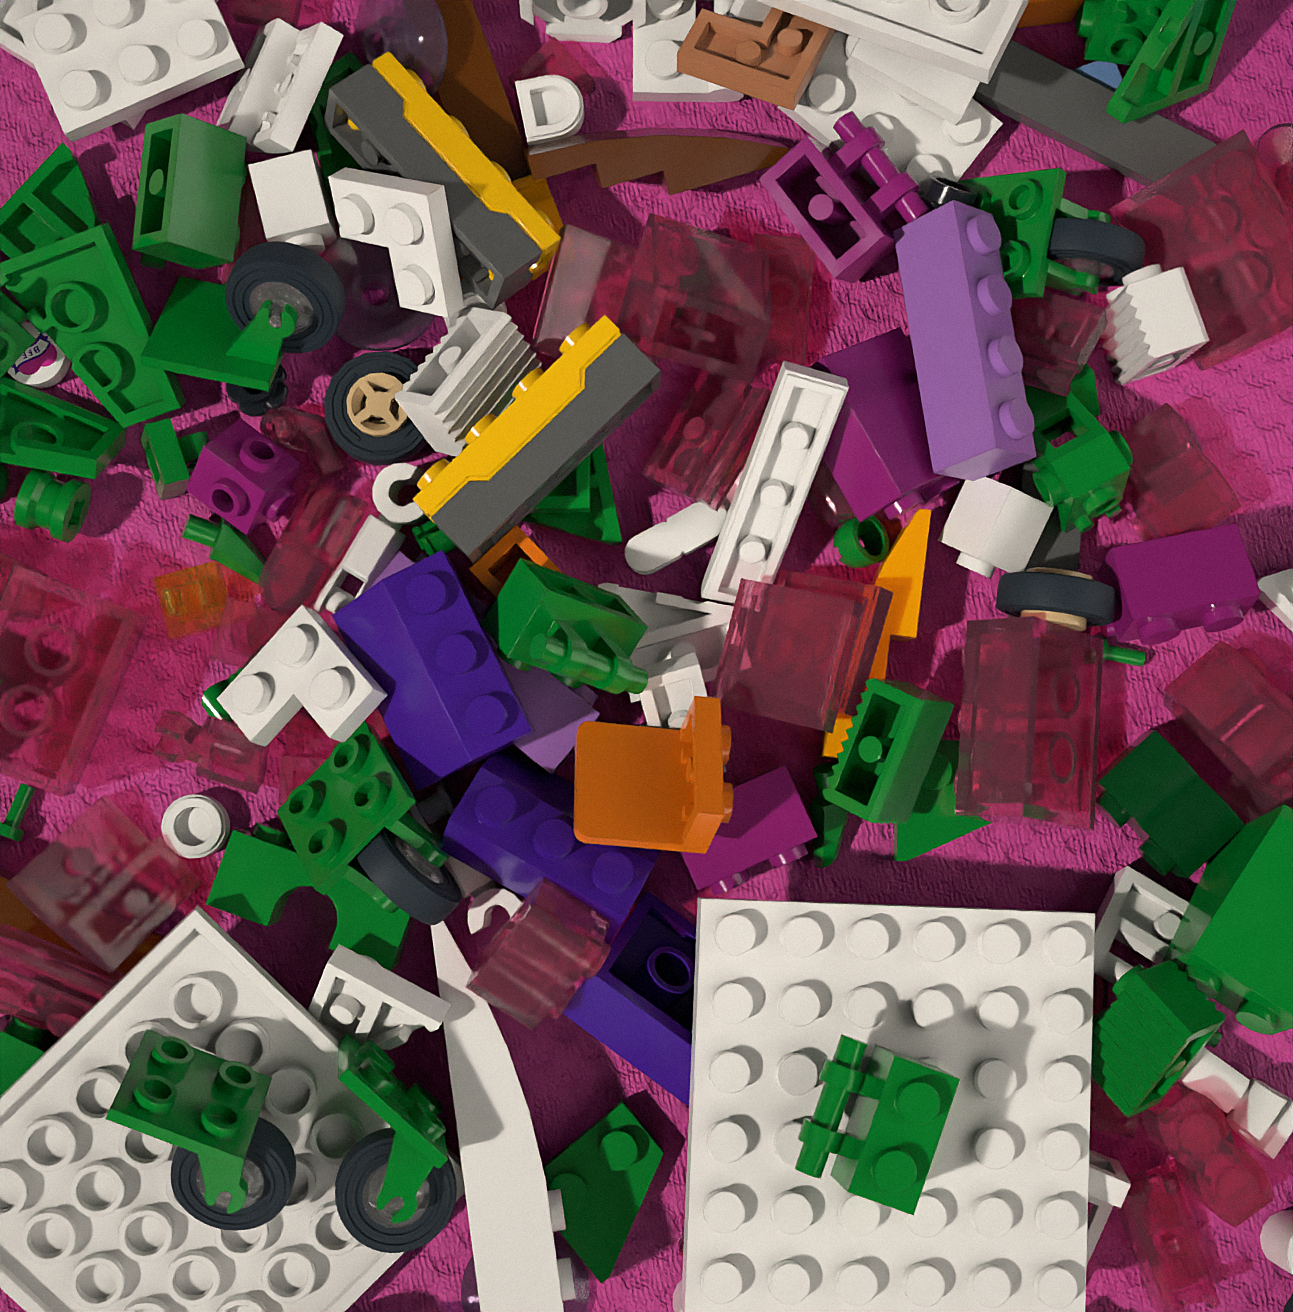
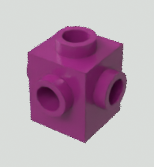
[186,419,302,535]

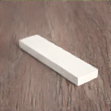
[700,360,849,613]

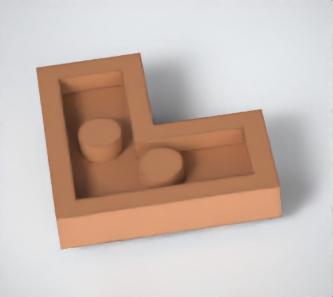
[677,7,836,111]

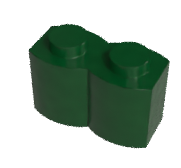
[1089,730,1245,878]

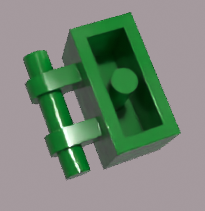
[131,113,247,270]
[481,558,648,694]
[795,1034,960,1216]

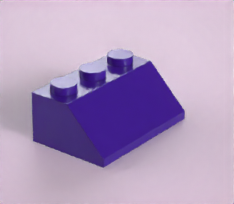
[332,550,536,791]
[440,747,661,944]
[560,891,696,1107]

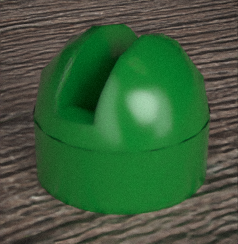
[833,516,889,568]

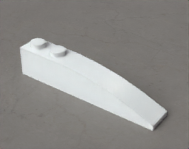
[431,921,576,1312]

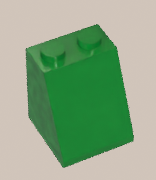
[1161,804,1293,1035]

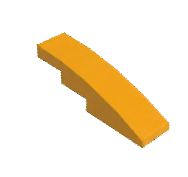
[817,508,931,760]

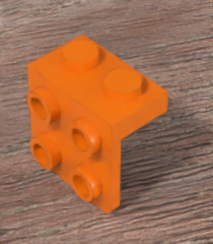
[574,696,734,854]

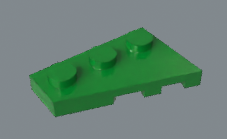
[0,222,187,428]
[0,376,127,479]

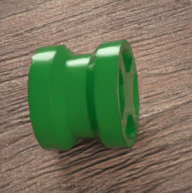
[14,468,91,543]

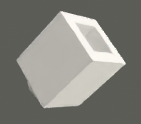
[248,149,339,254]
[937,477,1054,578]

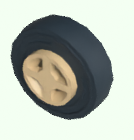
[324,351,428,466]
[996,567,1117,631]

